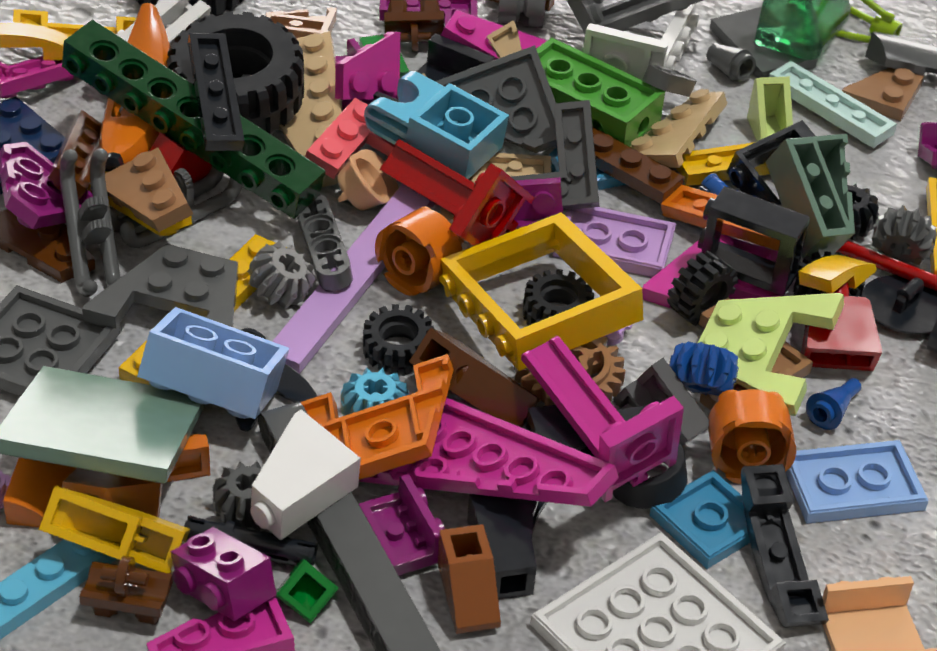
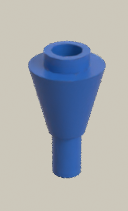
[806,378,862,430]

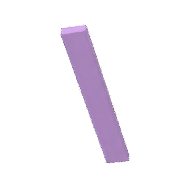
[272,184,435,374]

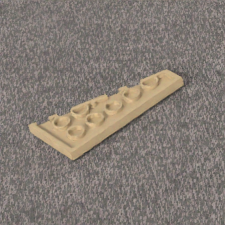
[279,31,343,187]

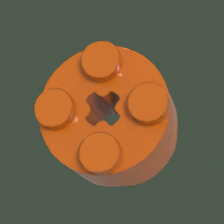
[375,206,464,296]
[708,389,796,484]

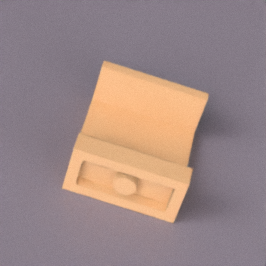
[822,576,937,651]

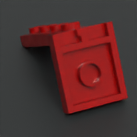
[379,139,535,246]

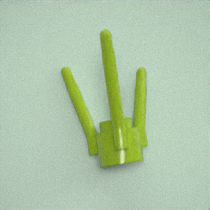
[833,0,903,43]

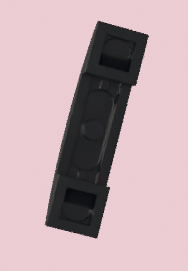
[741,464,829,627]

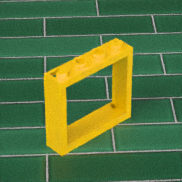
[439,212,644,371]

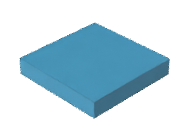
[649,470,750,569]

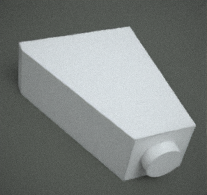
[250,410,361,540]

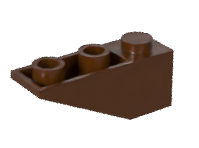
[409,328,540,428]

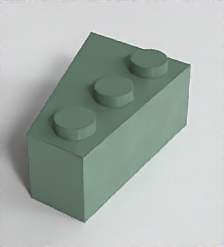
[766,133,855,258]

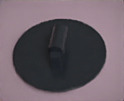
[862,275,937,334]

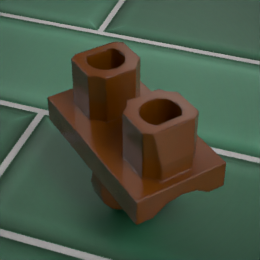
[384,0,444,52]
[79,556,173,625]

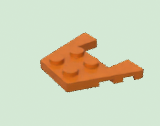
[301,354,454,480]

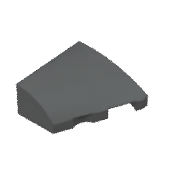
[865,32,937,75]
[613,357,709,447]

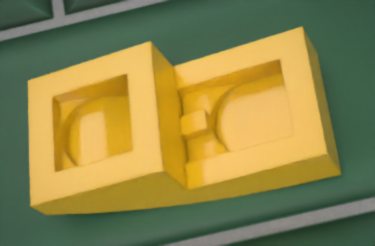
[798,255,877,293]

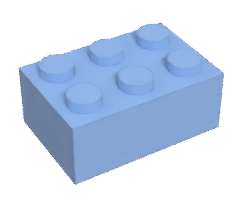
[137,307,290,419]

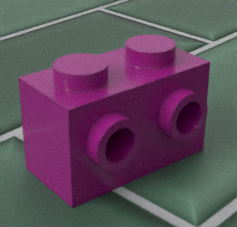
[171,527,277,621]

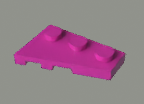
[441,10,547,60]

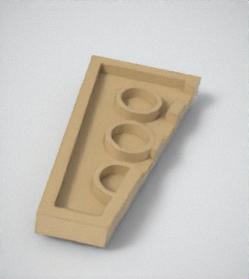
[630,89,728,168]

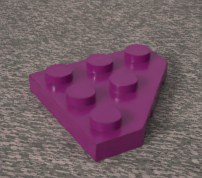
[0,142,92,229]

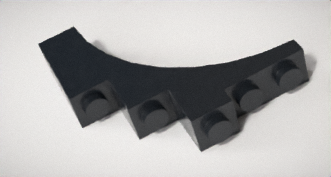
[467,405,646,600]

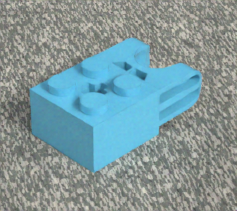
[364,71,509,179]

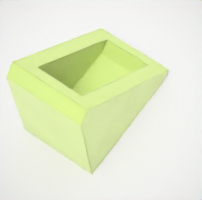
[747,76,793,141]

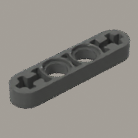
[297,195,353,291]

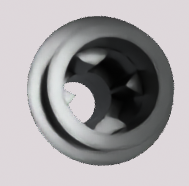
[706,43,756,81]

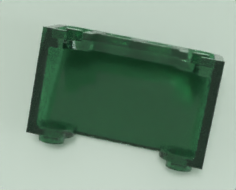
[753,0,851,60]

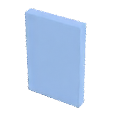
[786,440,929,524]

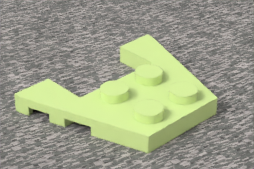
[698,293,844,416]

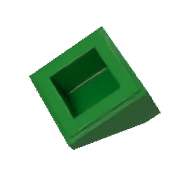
[276,559,339,623]

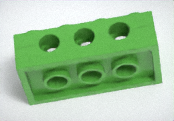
[536,38,665,147]

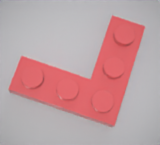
[305,98,395,179]

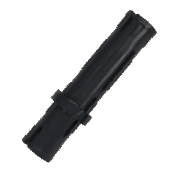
[184,515,318,566]

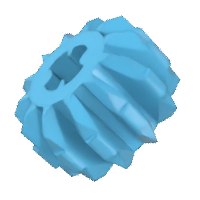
[341,368,409,416]

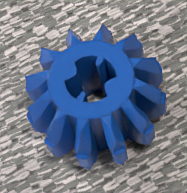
[669,341,739,396]

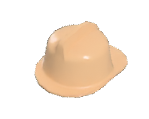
[337,149,398,211]

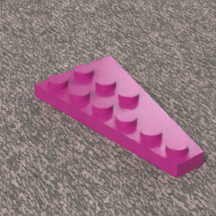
[359,397,619,507]

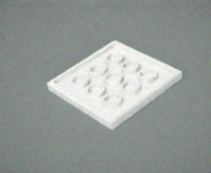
[530,532,786,651]

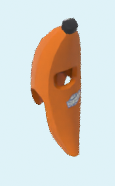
[99,3,170,172]

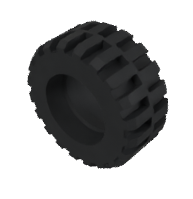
[167,11,304,134]

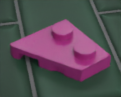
[335,32,400,100]

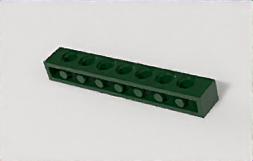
[62,19,326,219]

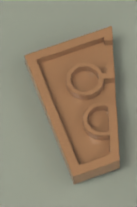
[105,147,193,232]

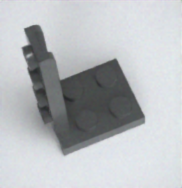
[567,0,703,34]

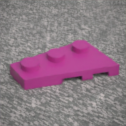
[146,596,295,651]

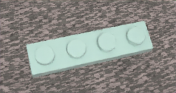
[769,61,897,148]

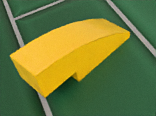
[39,486,190,574]

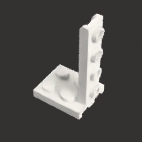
[583,3,699,80]

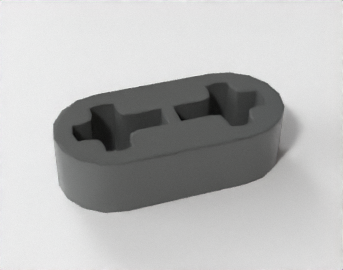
[643,64,697,97]

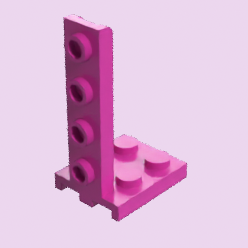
[521,336,684,503]

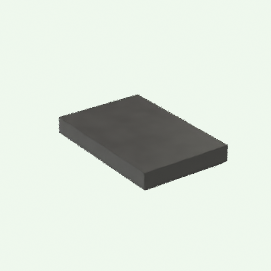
[709,6,818,78]

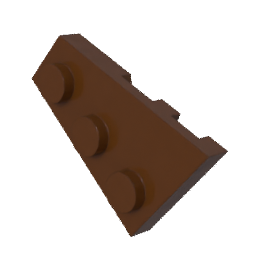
[0,209,96,283]

